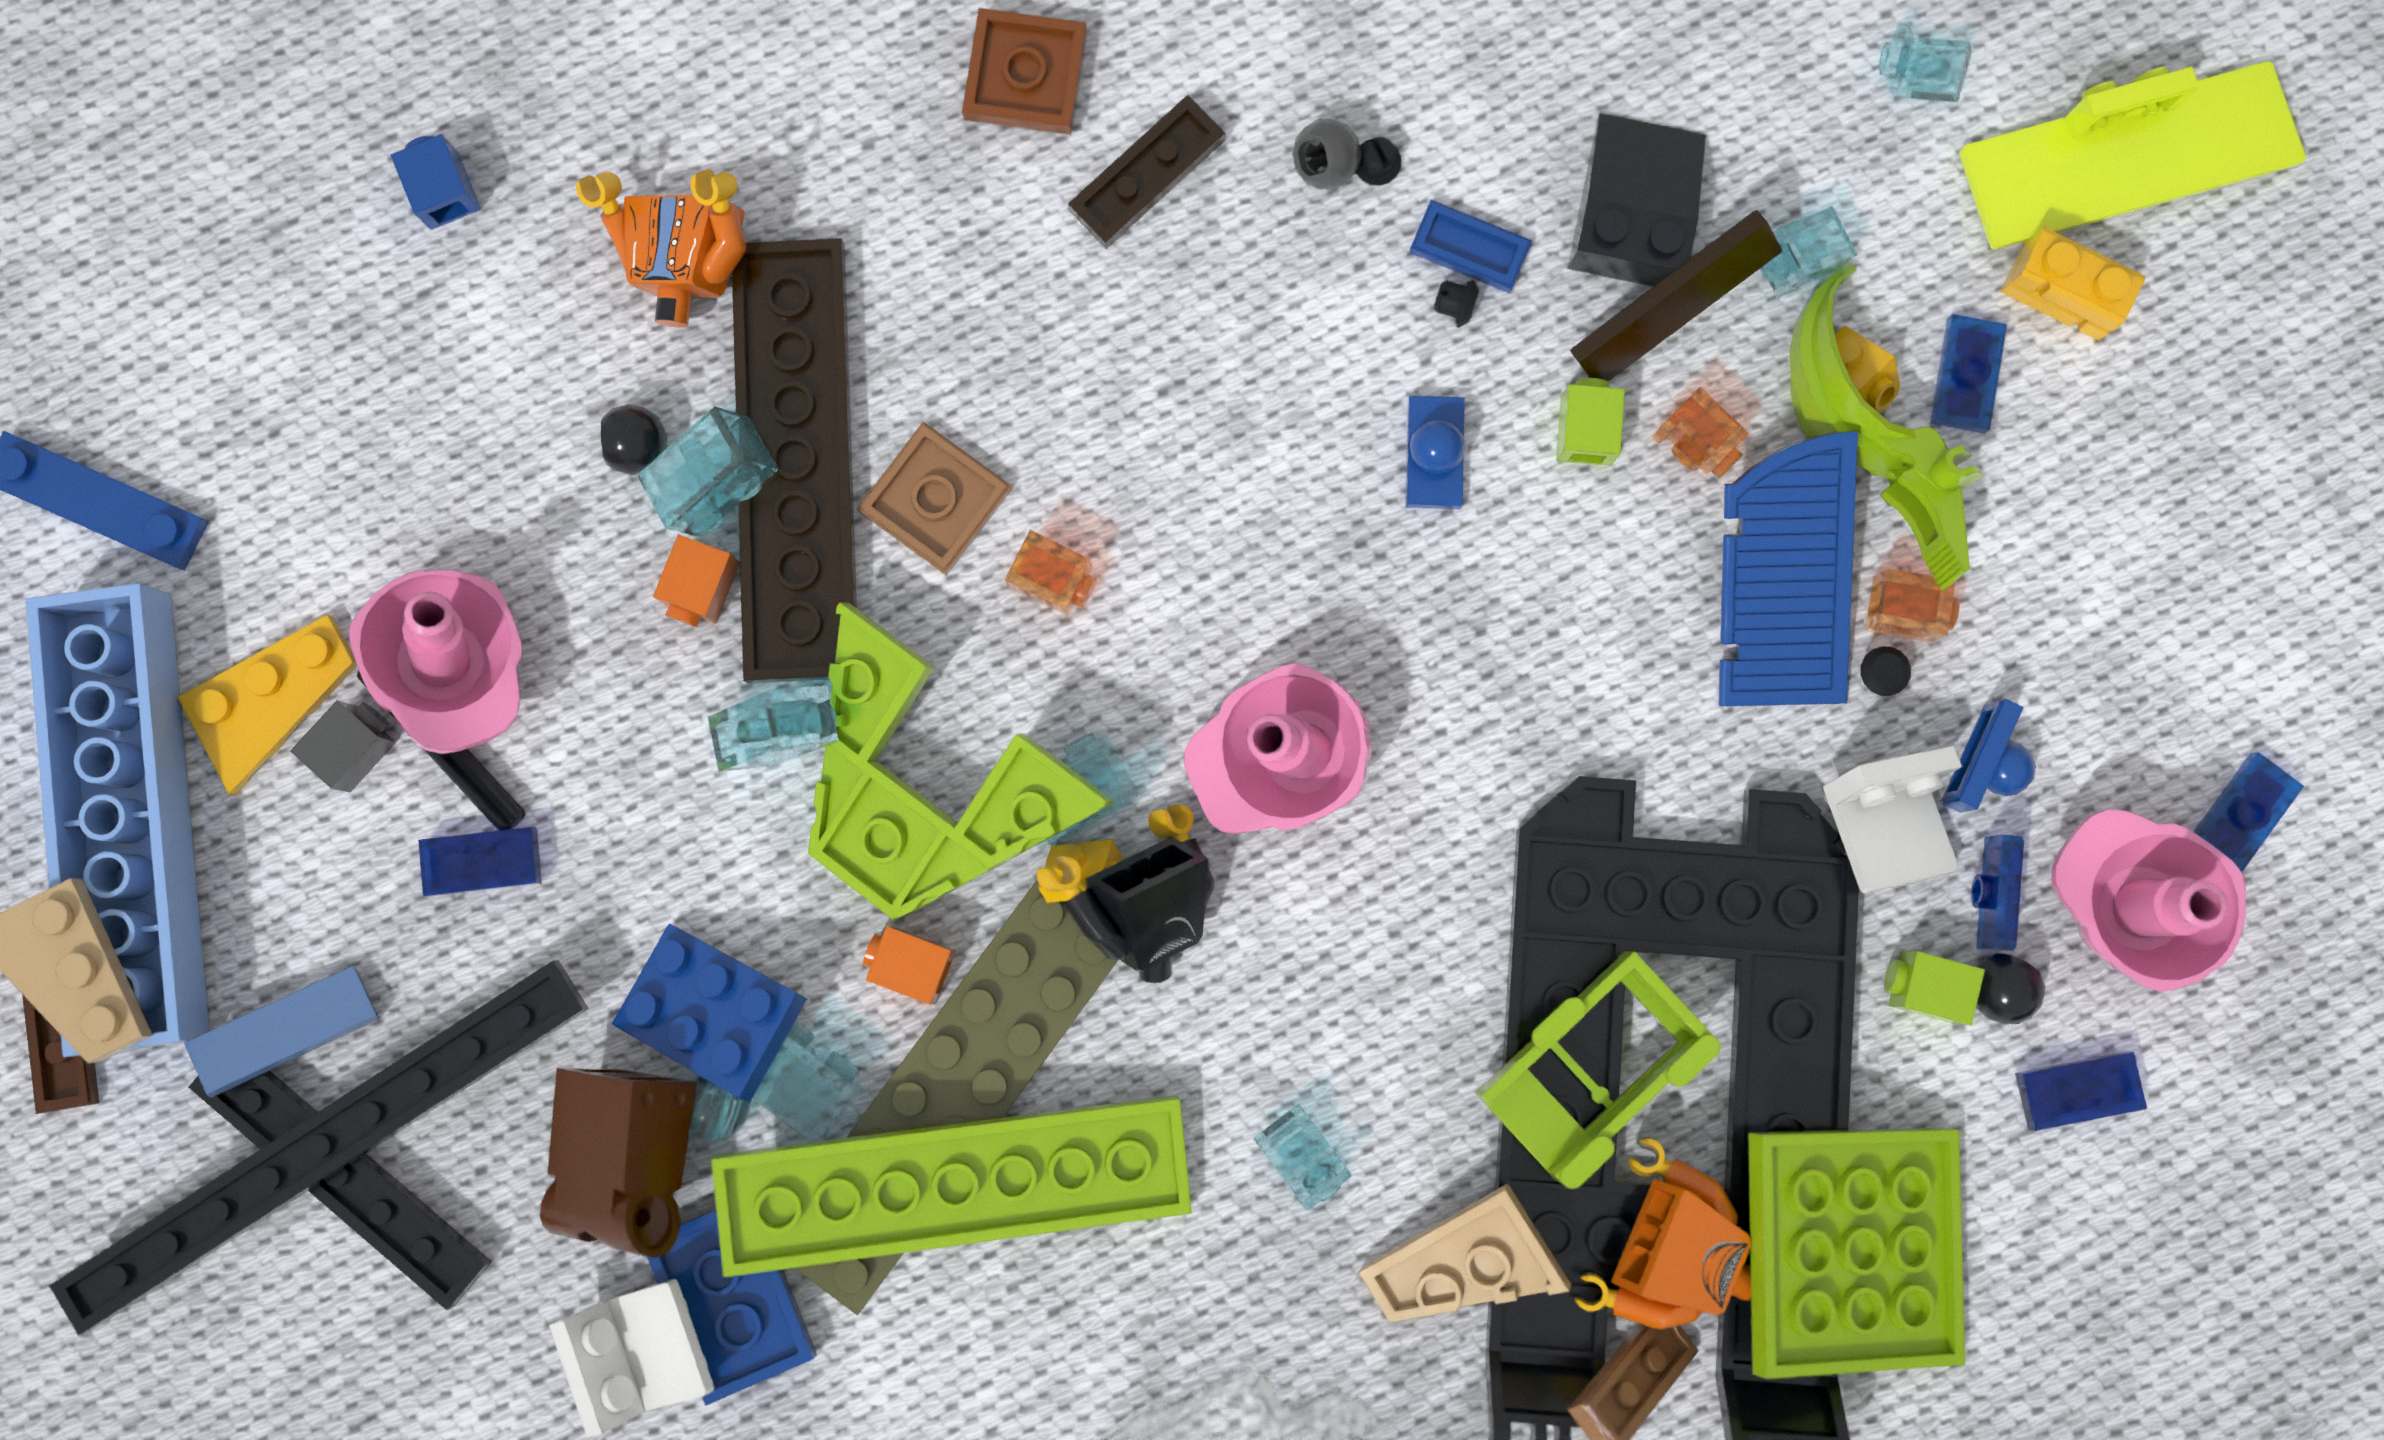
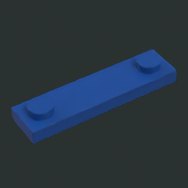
[0,431,209,571]

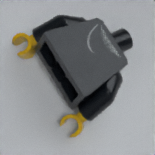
[1037,804,1215,983]

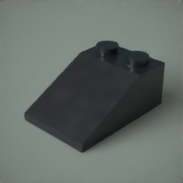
[1567,113,1706,287]

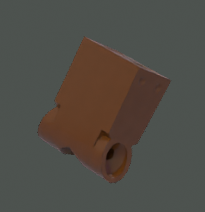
[540,1068,697,1258]

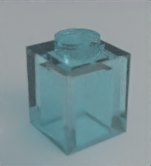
[1760,206,1857,298]

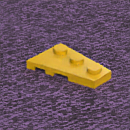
[178,614,357,795]

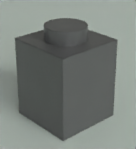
[290,700,396,792]

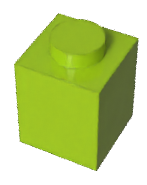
[1556,378,1625,466]
[1884,951,1985,1026]

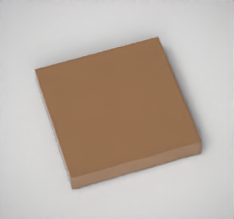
[856,421,1013,576]

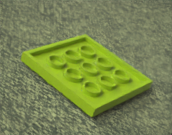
[1749,1128,1965,1379]

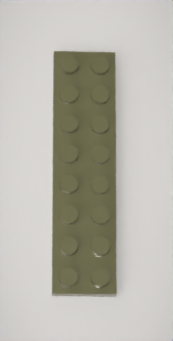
[795,880,1119,1316]

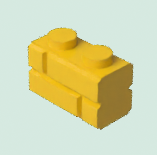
[2000,227,2146,340]

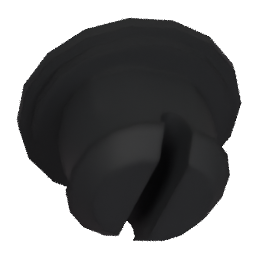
[1356,137,1402,186]
[1434,279,1479,328]
[1860,646,1911,696]

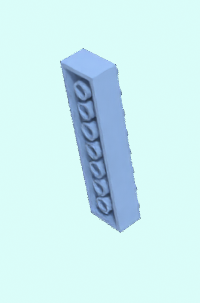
[25,583,210,1057]

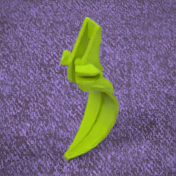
[1789,264,1984,591]

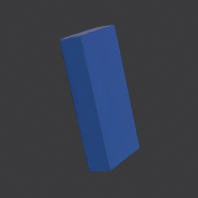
[1409,200,1532,294]

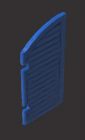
[1719,430,1858,707]

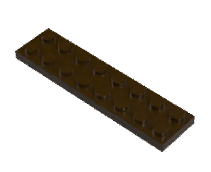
[732,238,857,683]

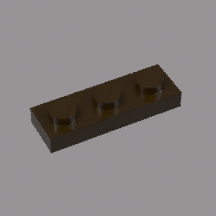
[1068,95,1225,249]

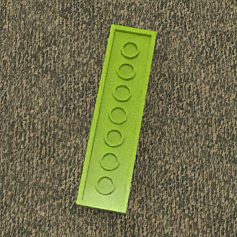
[711,1095,1192,1277]

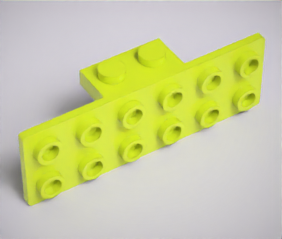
[1959,61,2306,250]

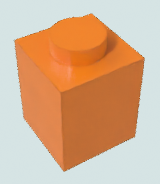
[653,534,740,628]
[863,926,956,1005]

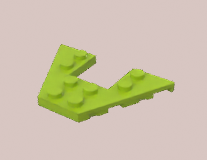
[808,602,1114,921]

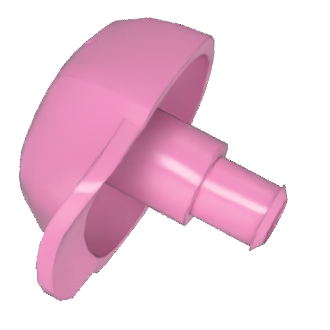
[349,570,522,754]
[1184,663,1372,834]
[2052,809,2246,992]

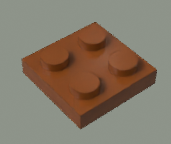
[962,8,1087,135]

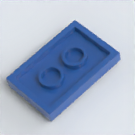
[612,923,808,1103]
[647,1210,817,1406]

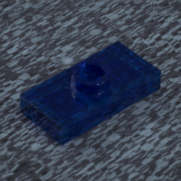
[1930,314,2007,434]
[2193,752,2304,872]
[418,827,542,897]
[1971,834,2024,951]
[2015,1051,2147,1131]

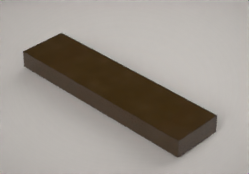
[1570,210,1783,382]

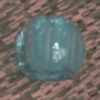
[688,1074,751,1141]

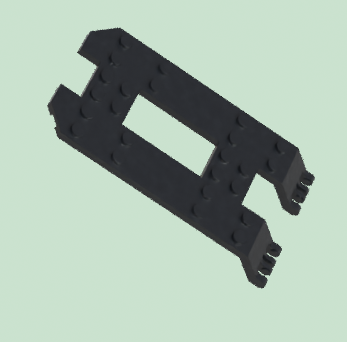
[1485,776,1859,1440]

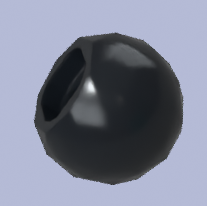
[601,404,667,475]
[1976,953,2046,1024]

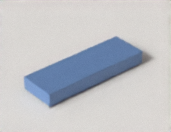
[184,966,379,1098]

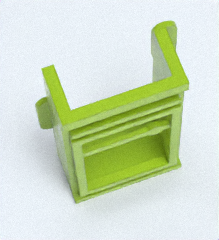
[1474,951,1721,1189]

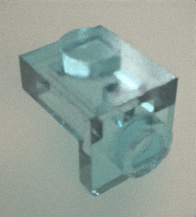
[1879,23,1972,102]
[1253,1104,1352,1210]

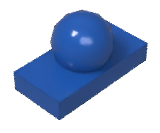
[1405,396,1466,509]
[1941,699,2036,813]

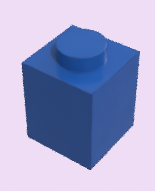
[390,134,482,230]

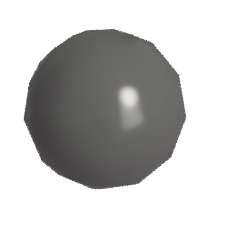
[1292,119,1362,190]

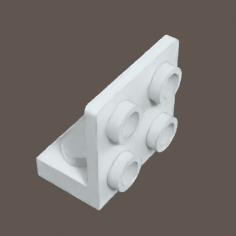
[1823,746,1962,893]
[549,1279,714,1438]

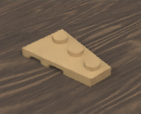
[0,878,153,1064]
[1359,1183,1571,1323]

